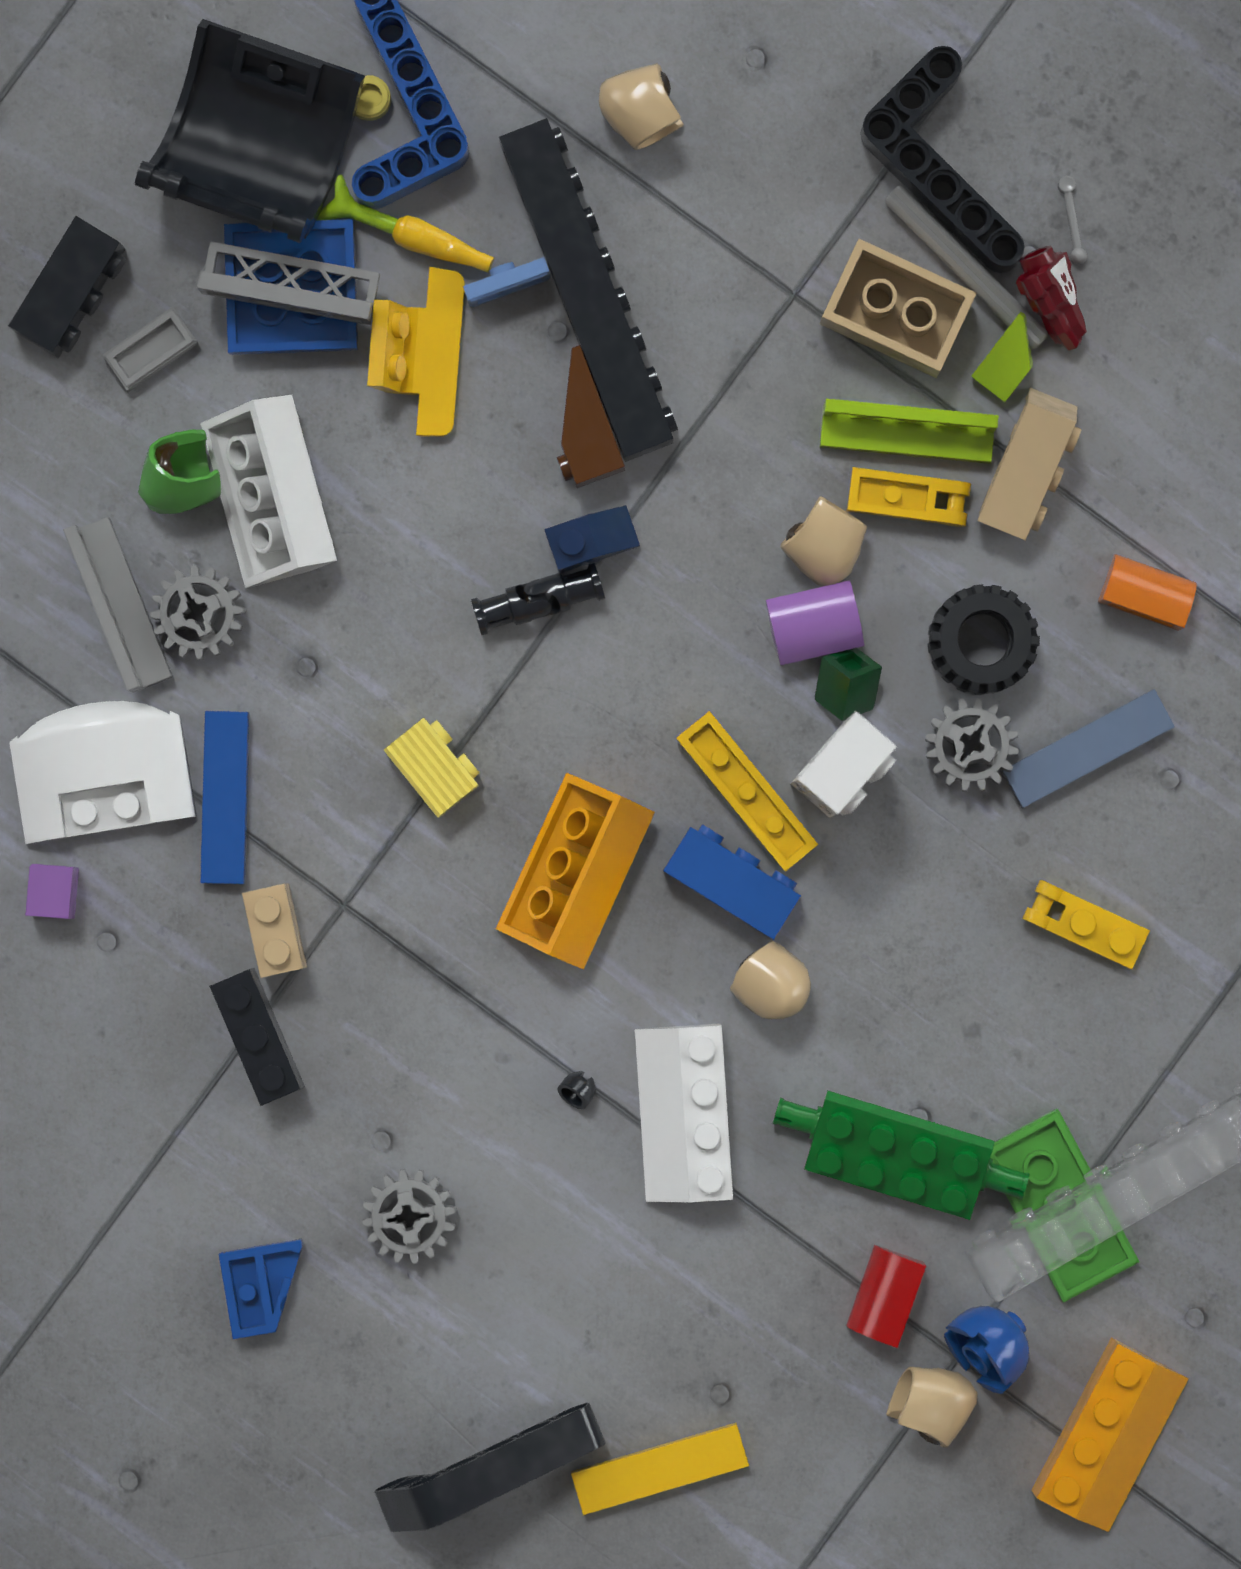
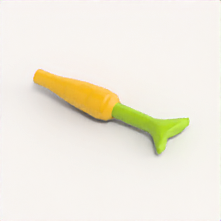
[316,174,494,273]

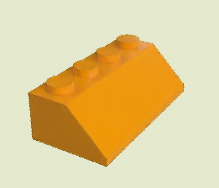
[496,772,655,970]
[1031,1337,1189,1532]

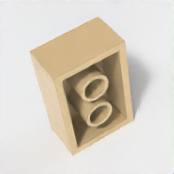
[820,239,977,378]

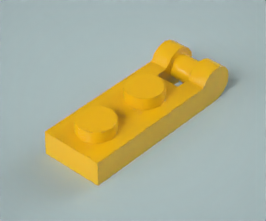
[847,467,971,527]
[1022,880,1150,969]

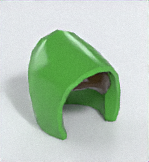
[138,429,221,514]

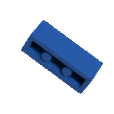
[663,824,801,940]

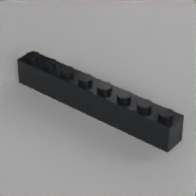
[499,118,678,462]

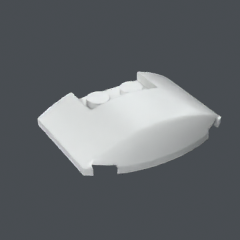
[9,701,196,844]

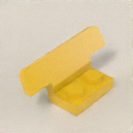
[367,267,465,437]

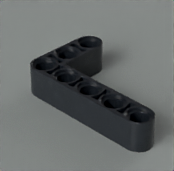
[860,46,1025,273]
[374,1403,606,1532]

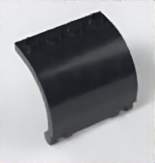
[135,19,365,243]

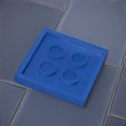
[224,219,358,355]

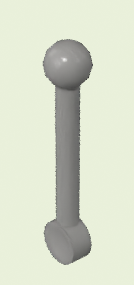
[1058,176,1087,264]

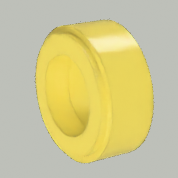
[356,75,391,121]

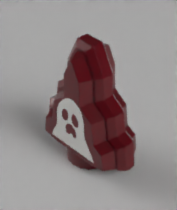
[1015,246,1087,351]

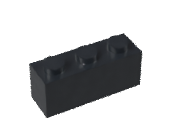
[8,216,126,358]
[210,968,305,1106]

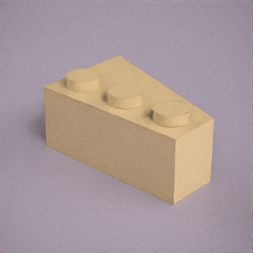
[978,387,1081,541]

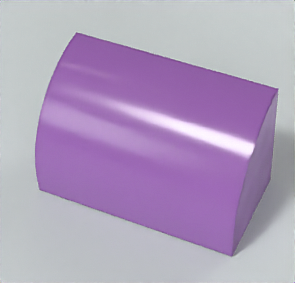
[766,580,865,665]

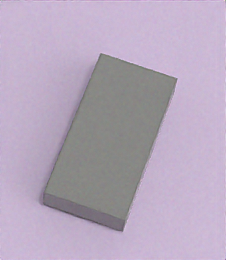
[102,307,199,392]

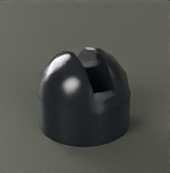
[557,1071,596,1109]

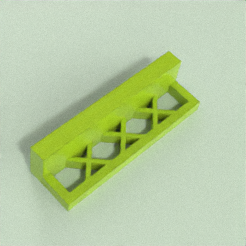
[819,398,999,464]

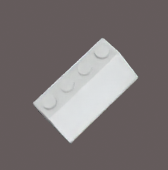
[201,395,337,588]
[635,1024,733,1202]

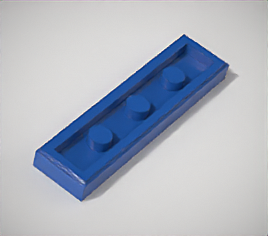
[200,711,249,884]

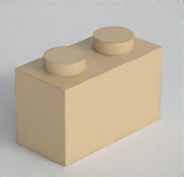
[242,884,307,978]

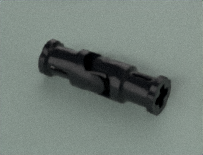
[471,563,605,635]

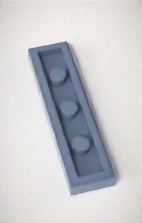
[1001,689,1175,808]

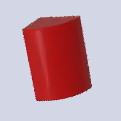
[846,1244,926,1348]

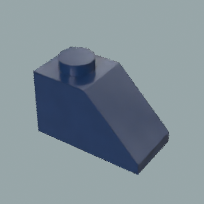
[544,505,640,574]

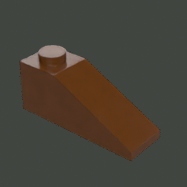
[557,345,625,488]

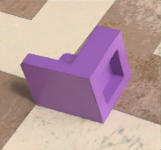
[25,864,79,919]

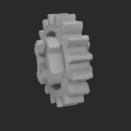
[150,566,245,660]
[925,698,1019,792]
[362,1169,456,1264]

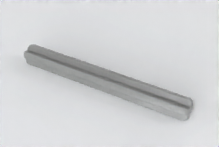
[885,185,1048,350]

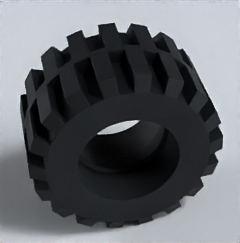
[927,584,1040,695]

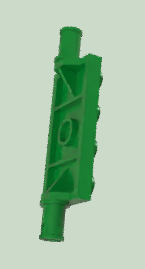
[772,1090,1030,1220]

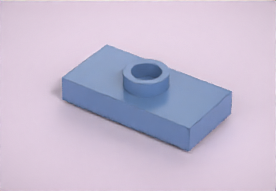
[463,257,550,308]

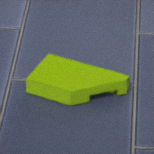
[971,312,1033,402]

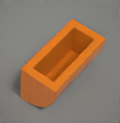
[1098,554,1197,631]

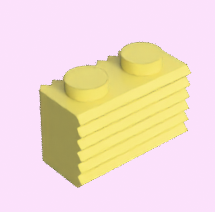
[384,718,480,818]

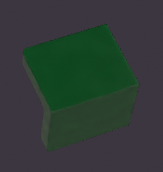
[815,648,882,721]

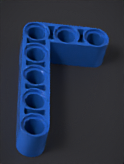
[352,0,469,210]

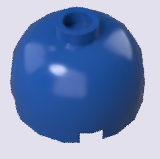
[944,1306,1030,1394]

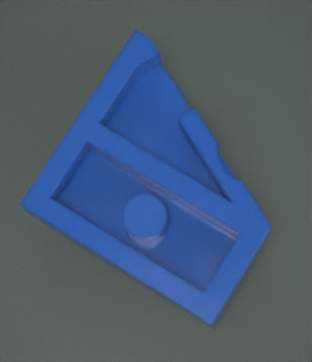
[219,1238,303,1339]

